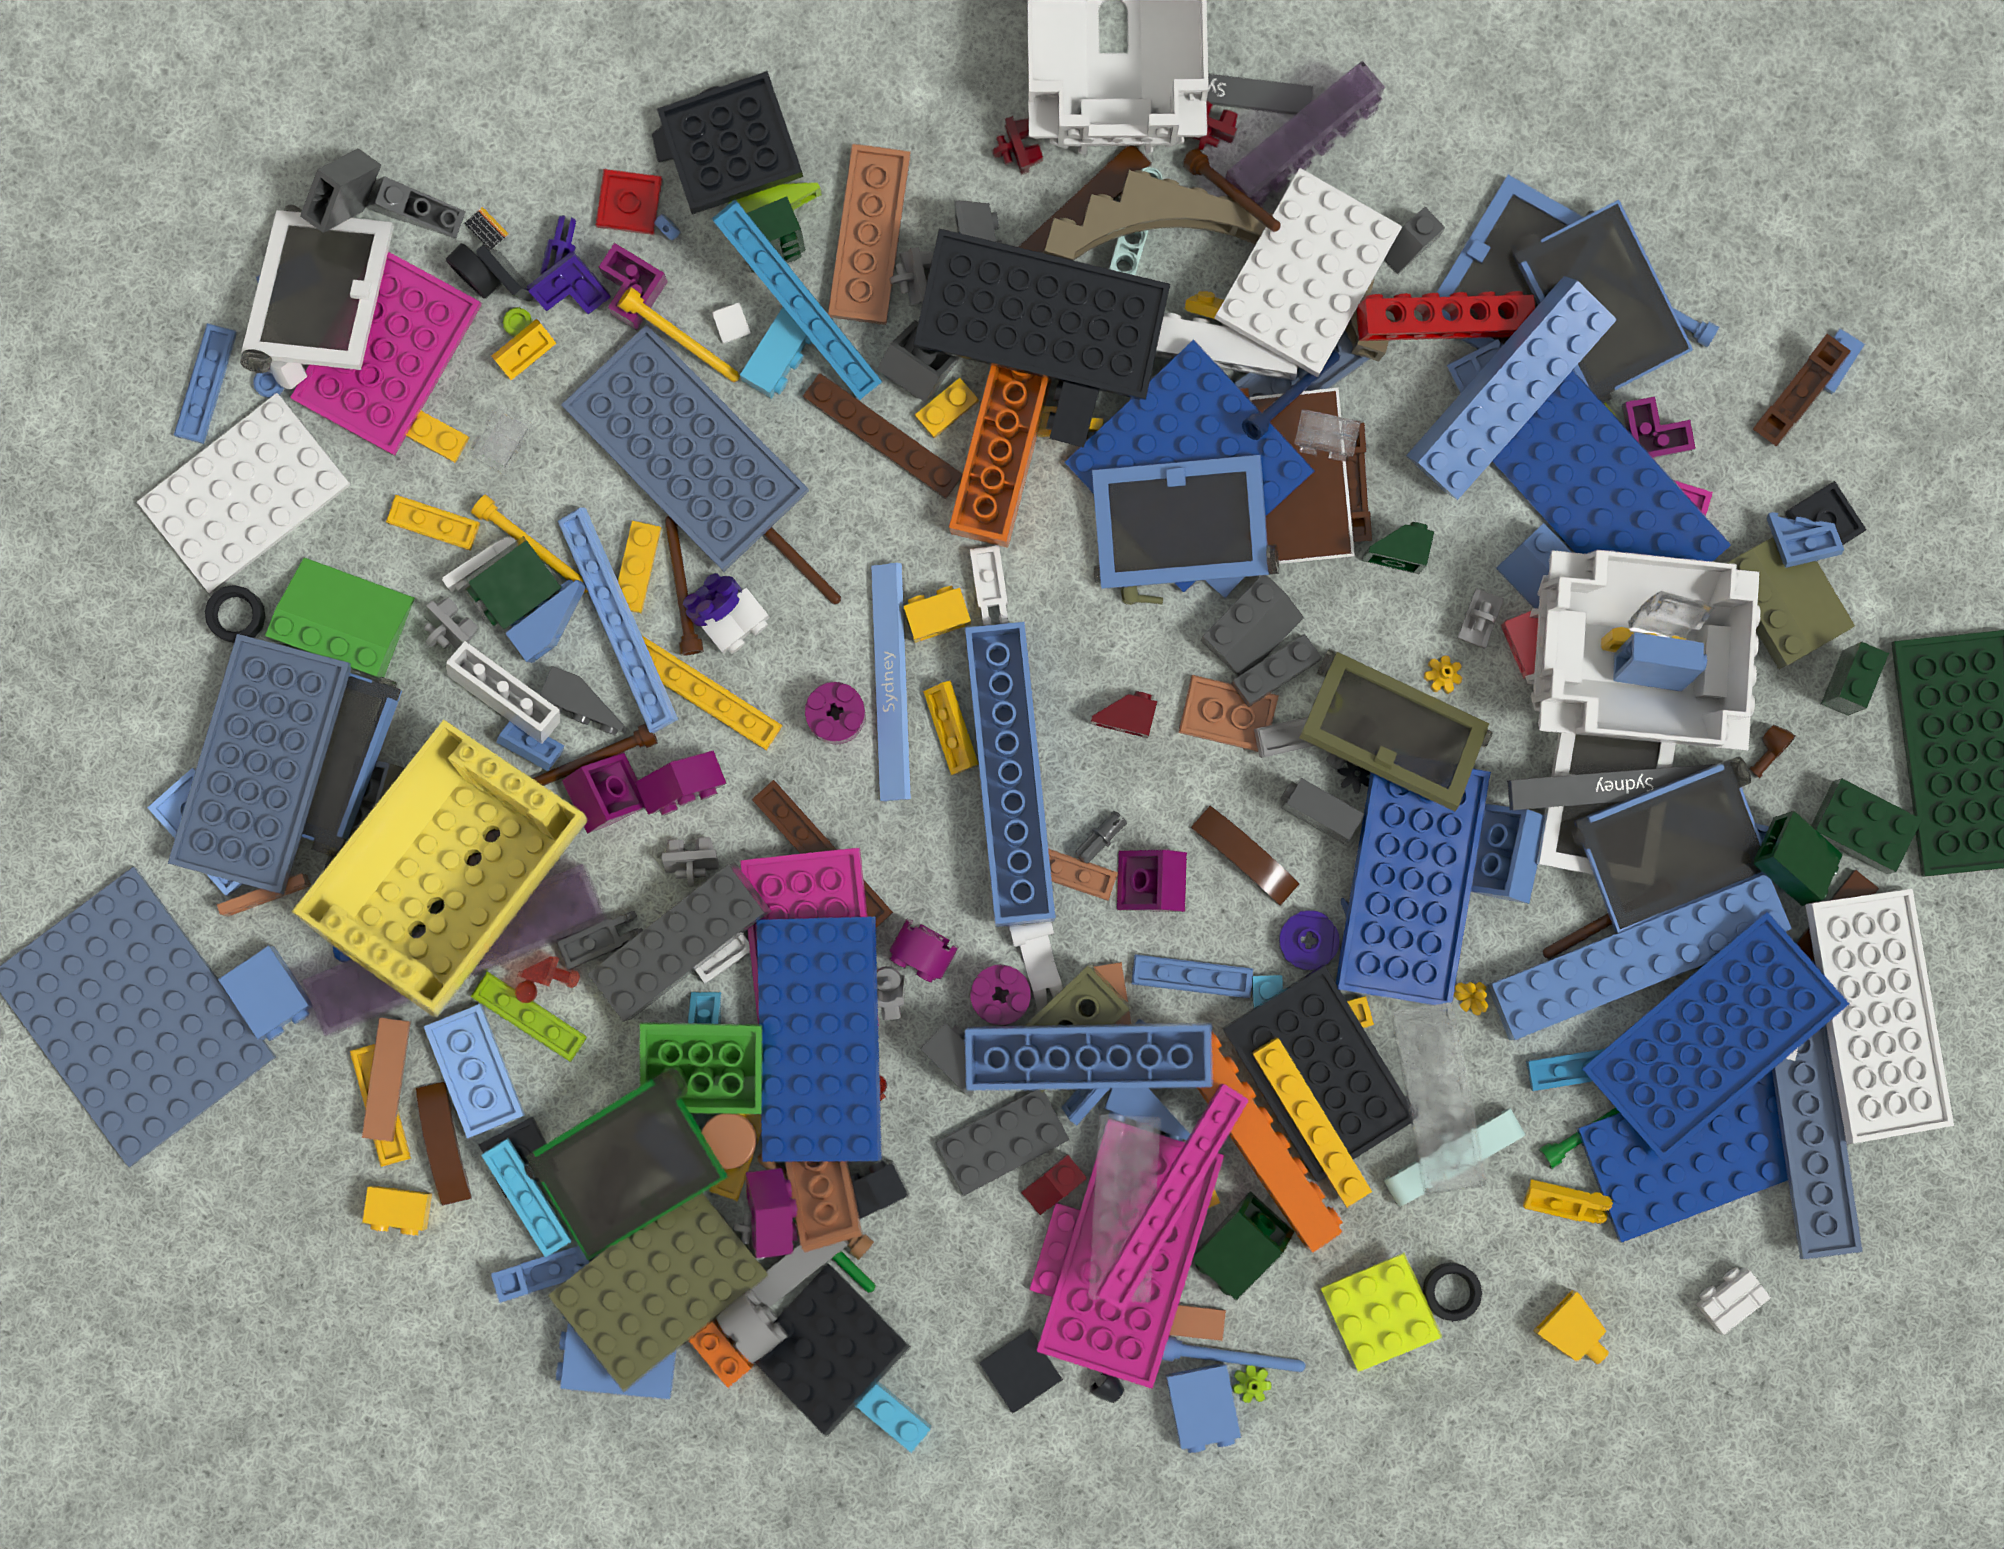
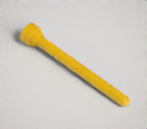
[617,287,740,382]
[471,494,588,593]

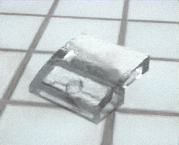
[1628,591,1715,639]

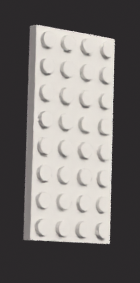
[1805,889,1954,1144]

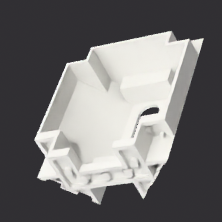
[1027,0,1208,155]
[1525,550,1760,750]

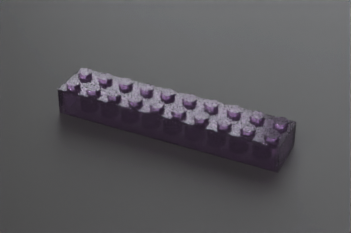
[302,864,608,1036]

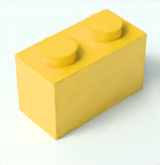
[903,586,971,643]
[362,1186,432,1235]

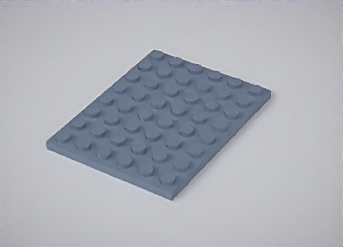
[0,867,276,1167]

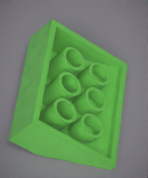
[265,558,415,681]
[640,1022,763,1114]

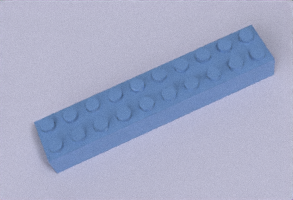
[965,622,1056,927]
[1487,874,1792,1040]

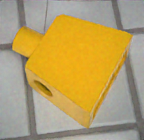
[1533,1290,1609,1365]

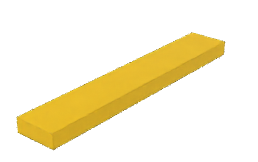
[642,636,783,751]

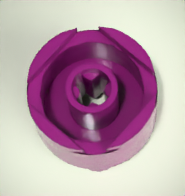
[805,682,866,745]
[889,919,959,983]
[971,965,1031,1025]

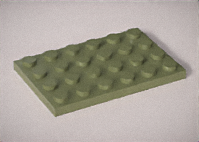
[548,1193,768,1392]

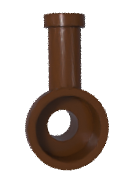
[1748,725,1796,779]

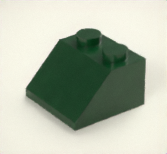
[1362,522,1435,574]

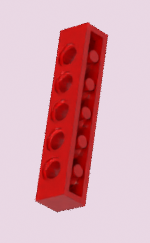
[1356,291,1535,341]

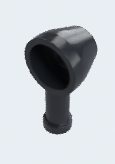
[1090,1373,1124,1403]

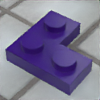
[527,251,611,314]

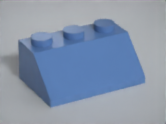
[1496,523,1571,609]
[1471,804,1545,904]

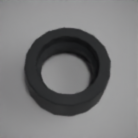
[446,243,501,299]
[205,585,266,643]
[1422,1262,1483,1322]

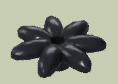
[1337,761,1371,794]

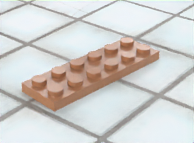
[828,144,911,325]

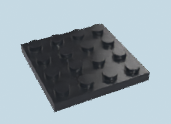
[657,71,804,215]
[755,1263,911,1437]

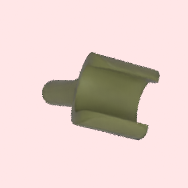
[1121,586,1163,605]

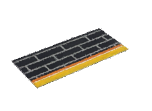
[464,207,509,248]

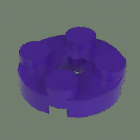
[683,573,742,626]
[1279,910,1340,970]

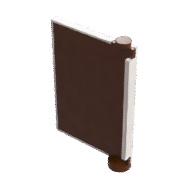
[1240,388,1355,565]

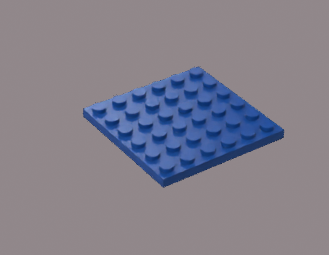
[1065,340,1315,592]

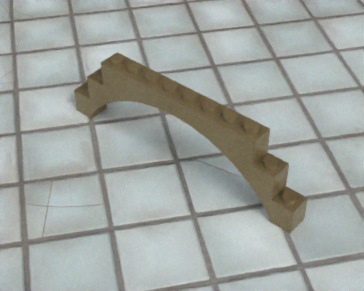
[1043,170,1394,362]

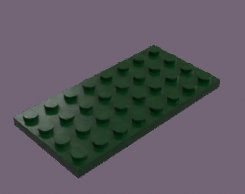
[1891,630,2004,877]

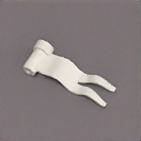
[1008,922,1072,1025]

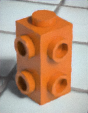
[689,1318,754,1388]

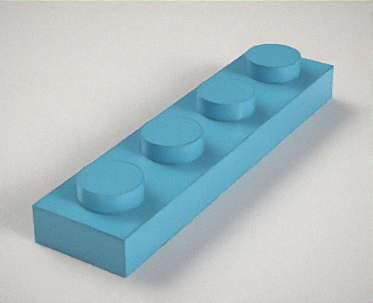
[481,1138,572,1258]

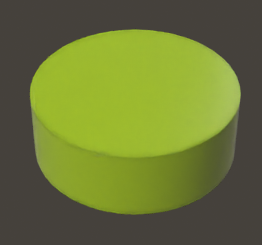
[503,308,533,337]

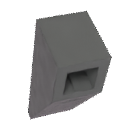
[366,176,466,239]
[540,666,627,736]

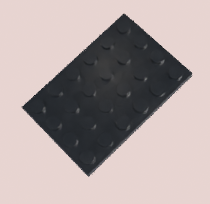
[1222,965,1419,1182]

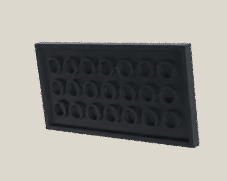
[913,228,1170,400]

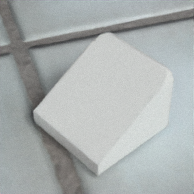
[712,303,751,344]

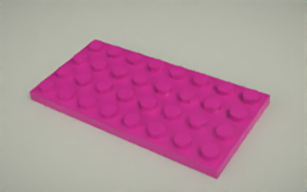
[1037,1119,1224,1389]

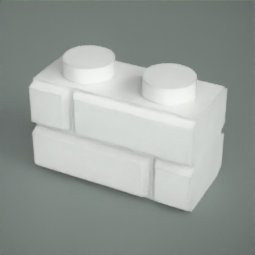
[1696,1267,1771,1335]

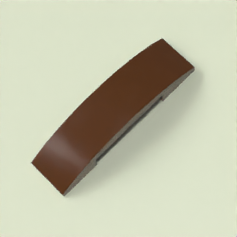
[1753,334,1851,447]
[1342,423,1372,542]
[1191,805,1300,906]
[416,1081,472,1206]

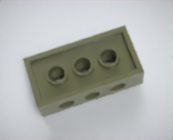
[1025,964,1132,1093]

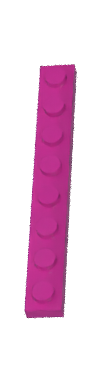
[1095,1083,1249,1312]

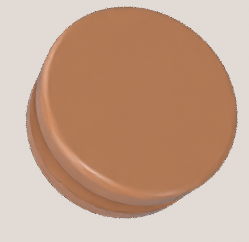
[701,1114,757,1169]

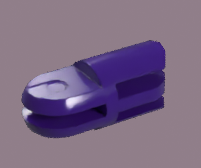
[540,215,576,274]

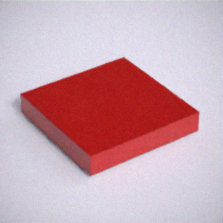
[595,169,663,235]

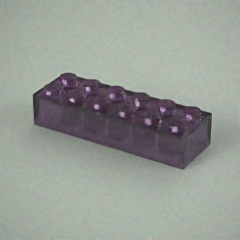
[1225,61,1385,207]

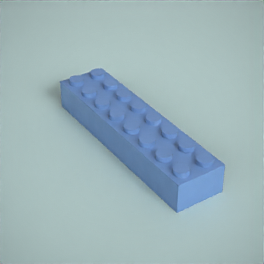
[1406,276,1617,500]
[965,1023,1213,1090]

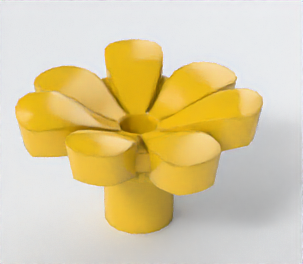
[1424,655,1462,694]
[1454,982,1488,1015]

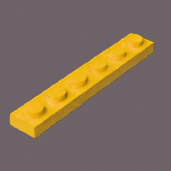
[1252,1037,1372,1207]

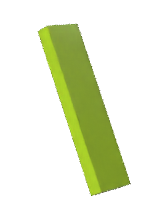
[470,971,587,1062]

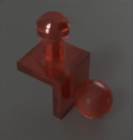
[515,956,580,1003]

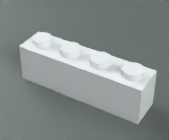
[446,641,560,744]

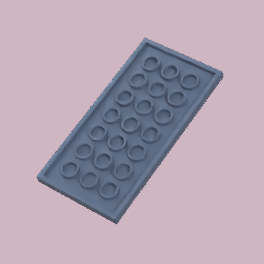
[561,324,809,572]
[168,634,351,895]

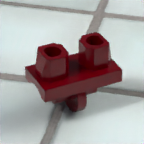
[1191,101,1238,151]
[992,116,1043,175]

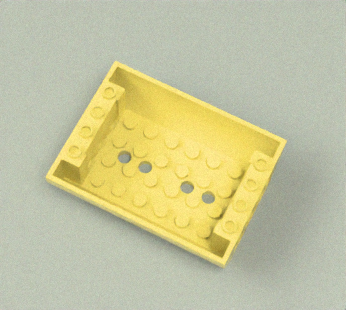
[292,720,587,1017]

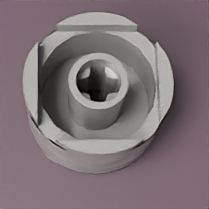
[716,1289,788,1363]

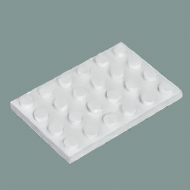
[1214,168,1402,377]
[137,393,351,594]

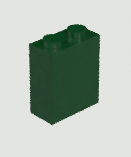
[465,536,562,630]
[1821,642,1889,716]
[1753,811,1843,906]

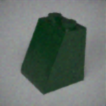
[1192,1191,1295,1301]

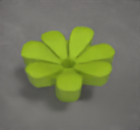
[1232,1365,1272,1403]

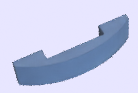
[491,1246,601,1303]

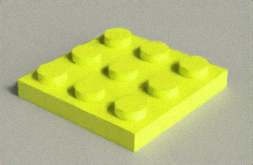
[1321,1253,1442,1372]

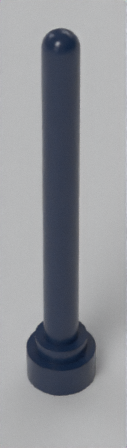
[1242,351,1340,440]

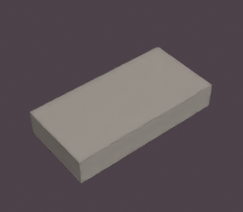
[1254,717,1315,758]

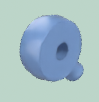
[654,214,681,240]

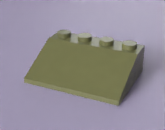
[1727,537,1855,669]

